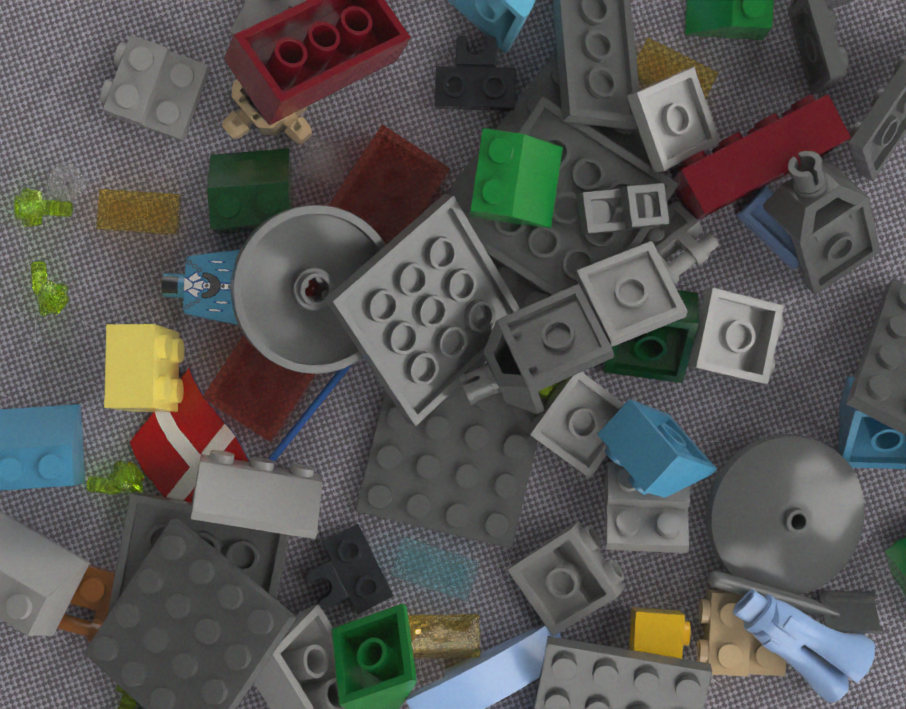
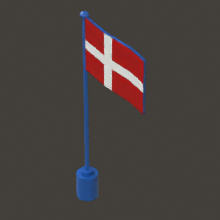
[130,364,353,502]

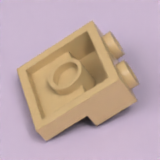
[697,589,786,677]

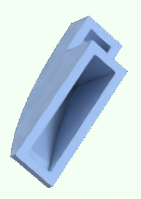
[406,624,562,709]

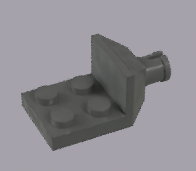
[788,0,853,95]
[763,151,881,295]
[458,284,614,414]

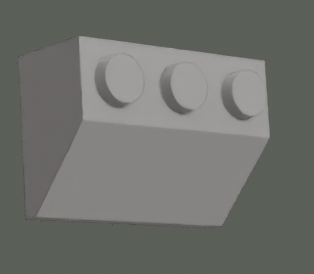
[191,450,323,539]
[0,511,90,636]
[254,604,345,709]

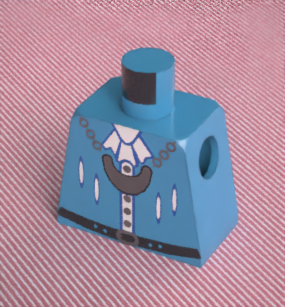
[161,250,240,326]

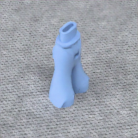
[733,589,875,703]

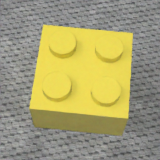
[104,324,185,412]

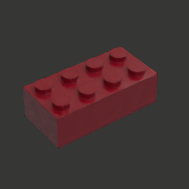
[224,0,411,125]
[672,94,851,220]

